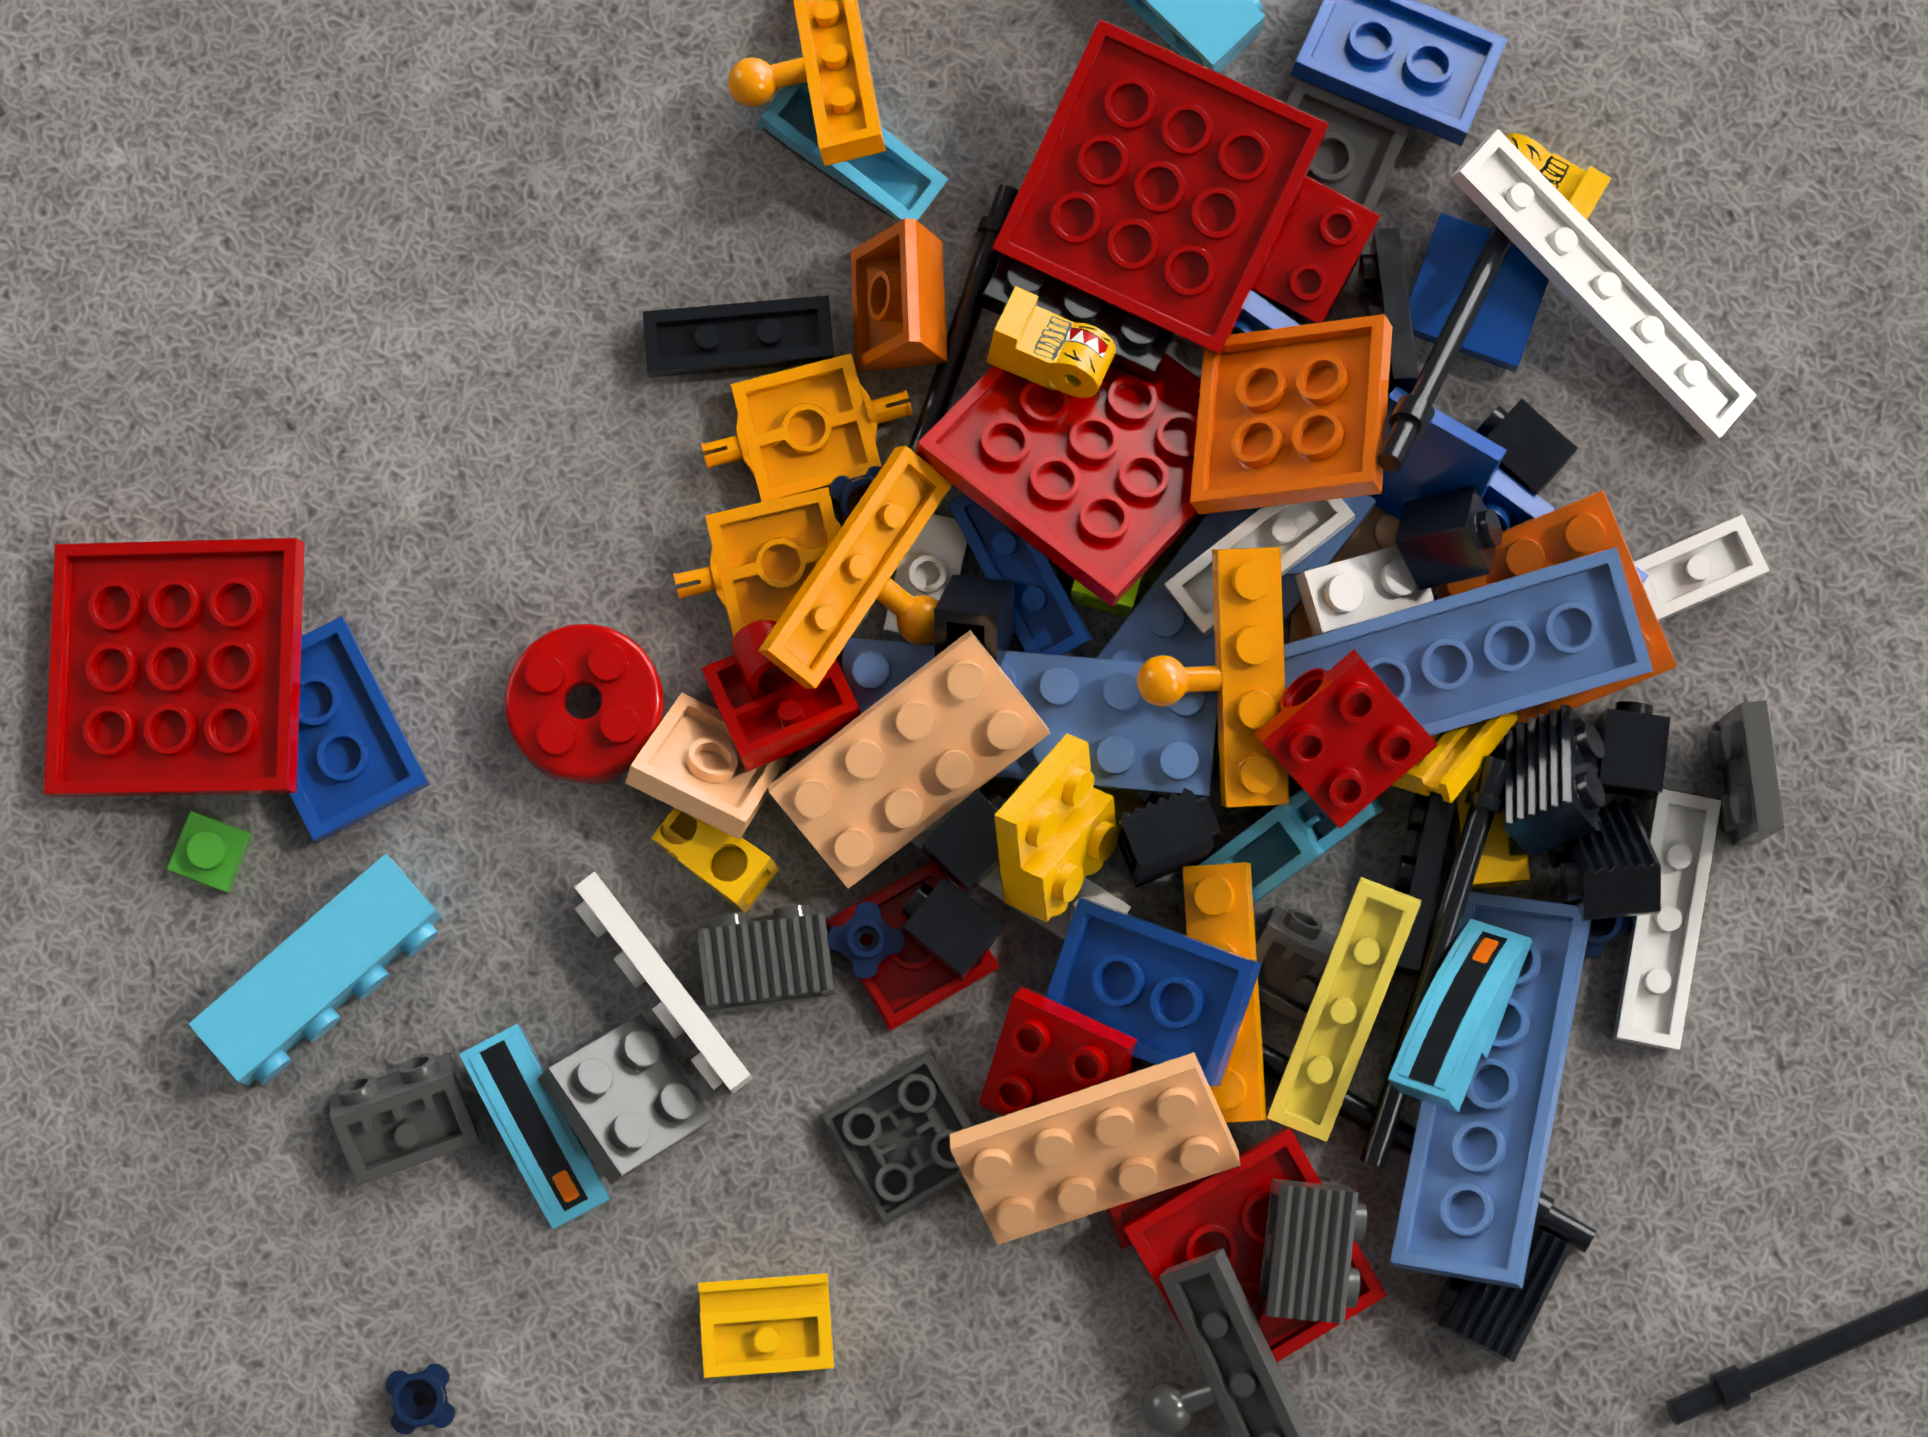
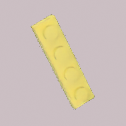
[1267,877,1421,1142]

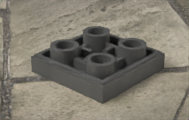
[818,1051,973,1228]

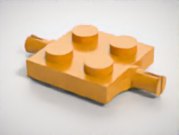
[701,353,913,502]
[673,487,841,638]

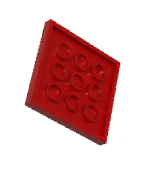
[992,19,1329,356]
[915,353,1201,607]
[44,538,305,797]

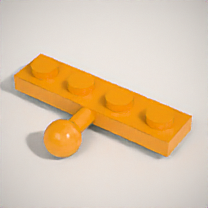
[727,0,886,166]
[758,446,953,689]
[1137,547,1289,807]
[1183,862,1267,1123]

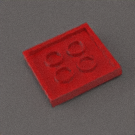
[1121,1126,1387,1362]

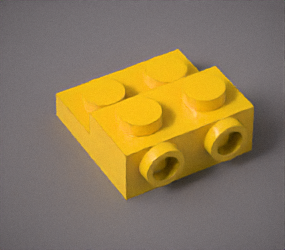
[994,733,1119,922]

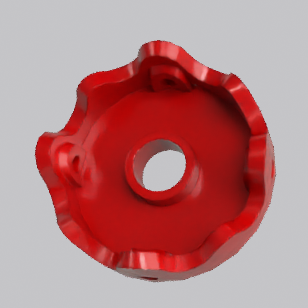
[504,623,665,785]

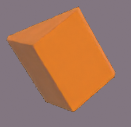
[851,218,948,371]

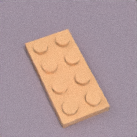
[768,630,1050,889]
[950,1052,1240,1245]

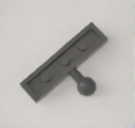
[1142,1248,1311,1437]

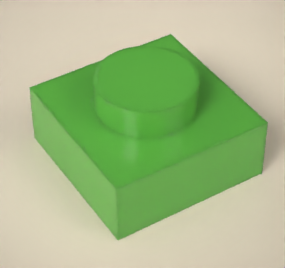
[167,811,253,894]

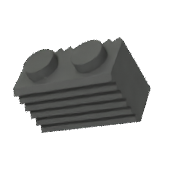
[697,905,835,1010]
[1257,1179,1367,1324]

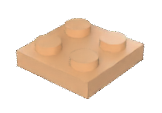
[625,693,792,840]

